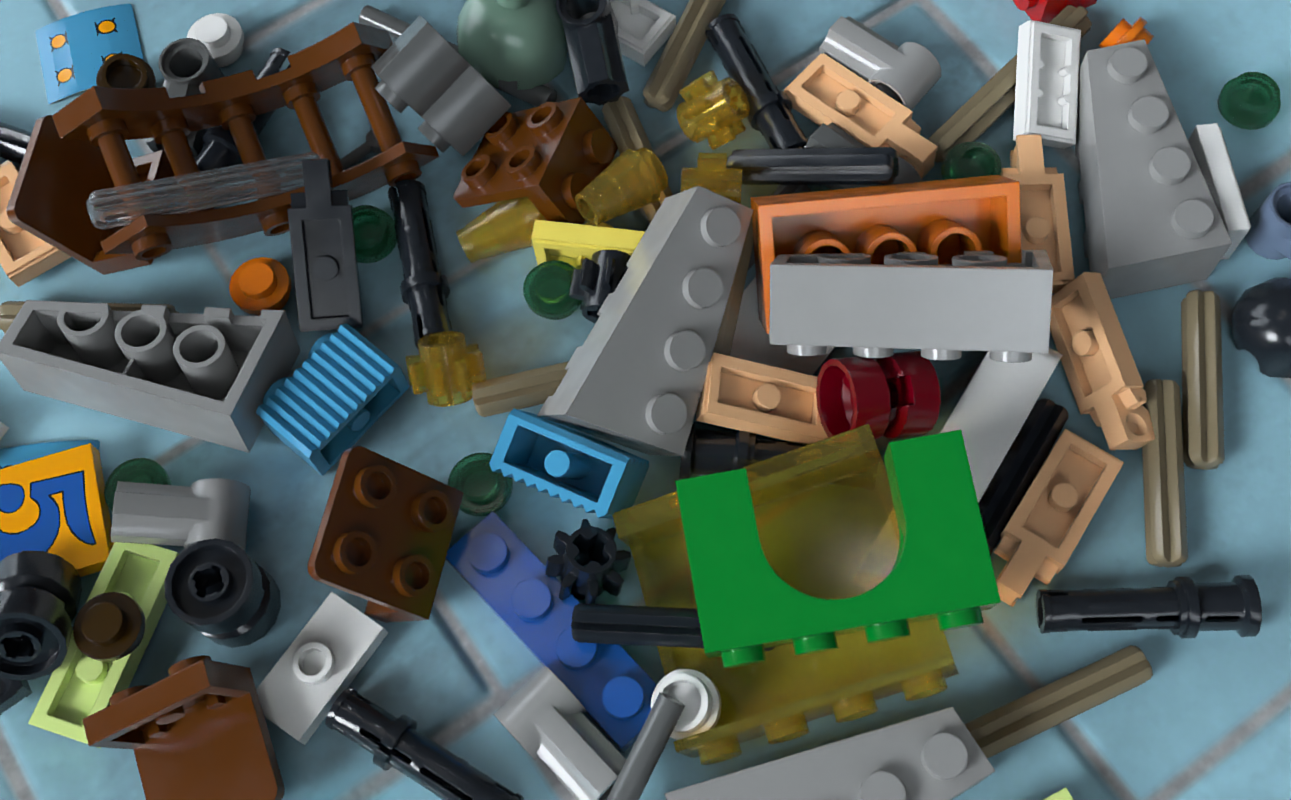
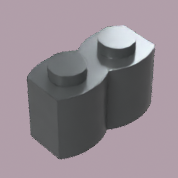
[371,15,511,156]

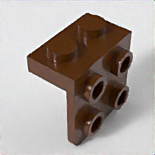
[453,97,618,225]
[6,115,176,275]
[308,446,464,623]
[82,655,285,800]

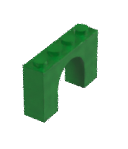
[675,430,1001,668]

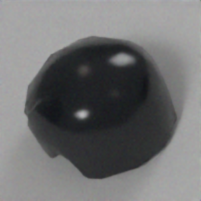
[1231,277,1291,378]

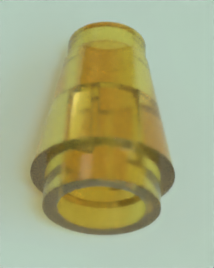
[575,147,668,226]
[456,197,545,263]

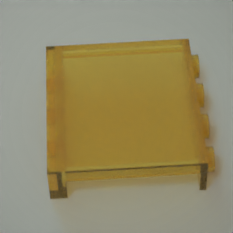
[612,424,959,765]

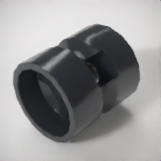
[165,538,281,648]
[0,551,82,680]

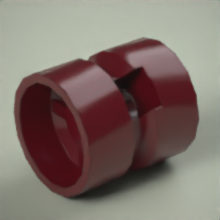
[816,351,941,445]

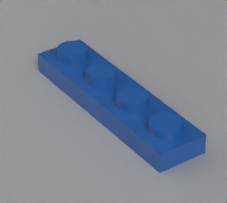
[446,511,657,753]

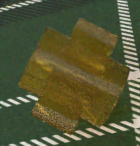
[676,71,749,150]
[680,153,742,204]
[405,331,487,407]

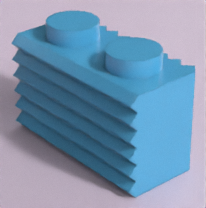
[256,323,410,476]
[489,408,649,519]

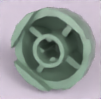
[456,0,568,90]

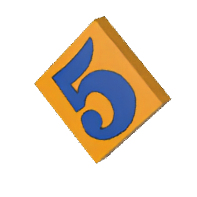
[0,443,114,577]

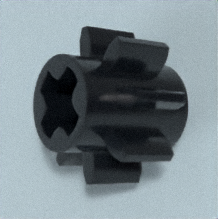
[569,250,631,323]
[545,519,631,604]

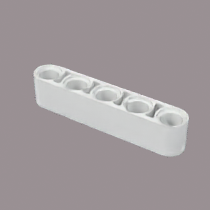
[853,348,1063,591]

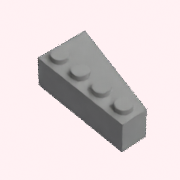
[1074,39,1232,299]
[537,185,753,456]
[769,250,1053,363]
[0,300,301,453]
[664,707,995,800]

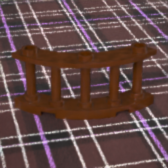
[52,22,440,260]

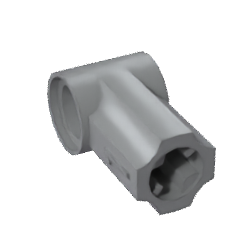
[819,16,941,110]
[111,478,251,551]
[493,666,626,800]

